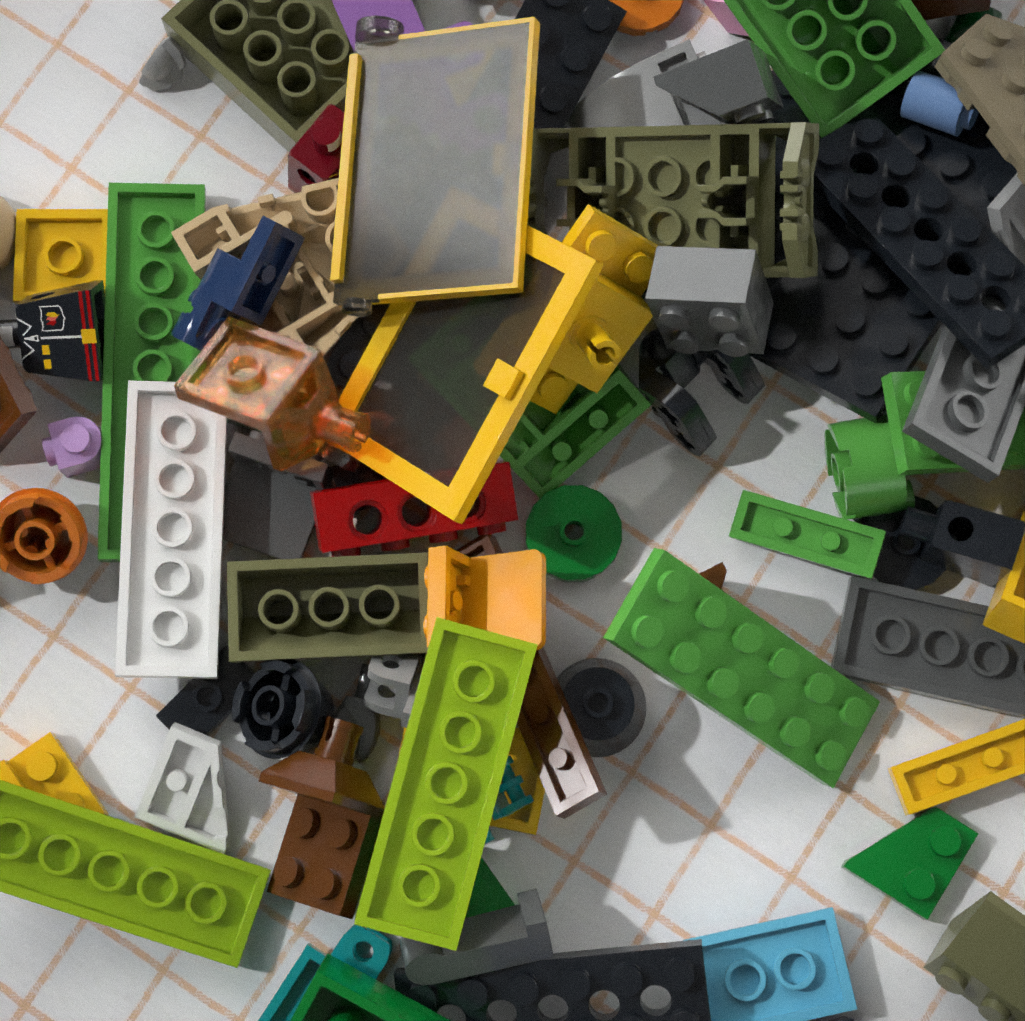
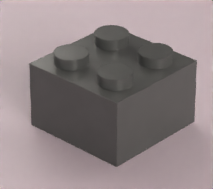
[645,246,774,357]

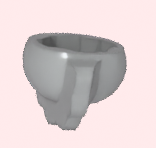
[139,37,187,91]

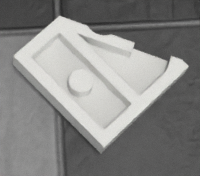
[134,722,230,854]

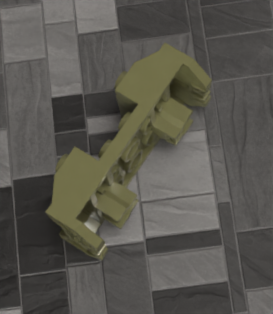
[525,122,819,278]

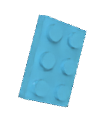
[683,907,857,1021]

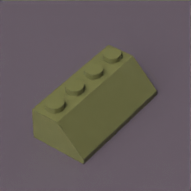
[227,552,428,663]
[923,891,1025,1021]

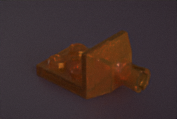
[174,316,371,472]

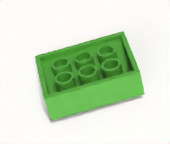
[724,0,945,138]

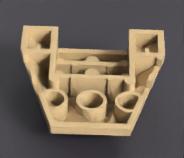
[171,178,412,397]

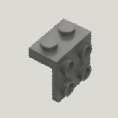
[223,430,333,559]

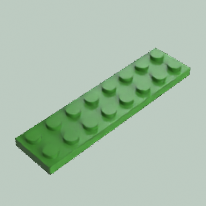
[98,182,206,563]

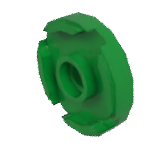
[526,485,622,582]

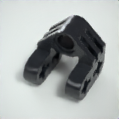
[639,328,765,457]

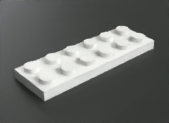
[115,380,228,679]

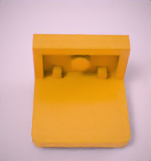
[423,546,546,650]

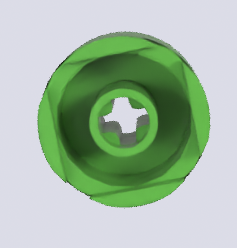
[824,414,915,520]

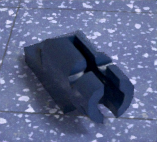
[171,216,305,357]

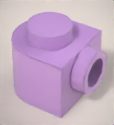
[42,416,102,478]

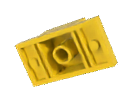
[475,204,658,414]

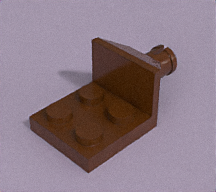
[258,716,385,919]

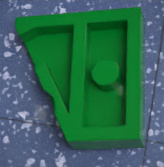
[841,806,978,920]

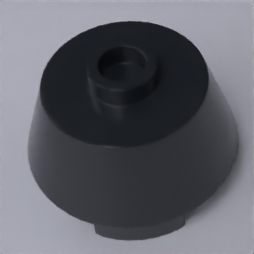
[557,658,646,757]
[232,660,334,759]

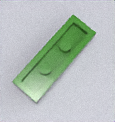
[729,490,887,580]

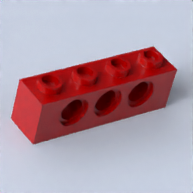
[310,460,519,557]

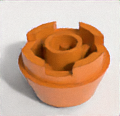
[0,488,88,584]

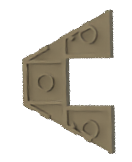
[935,14,1025,186]

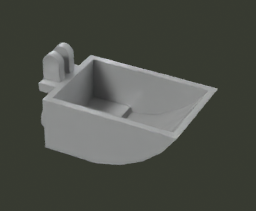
[568,39,729,128]

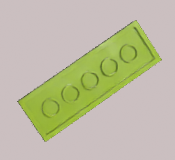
[354,617,538,951]
[0,780,271,968]

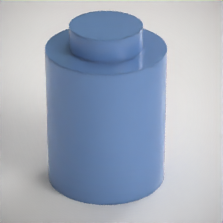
[900,70,979,136]

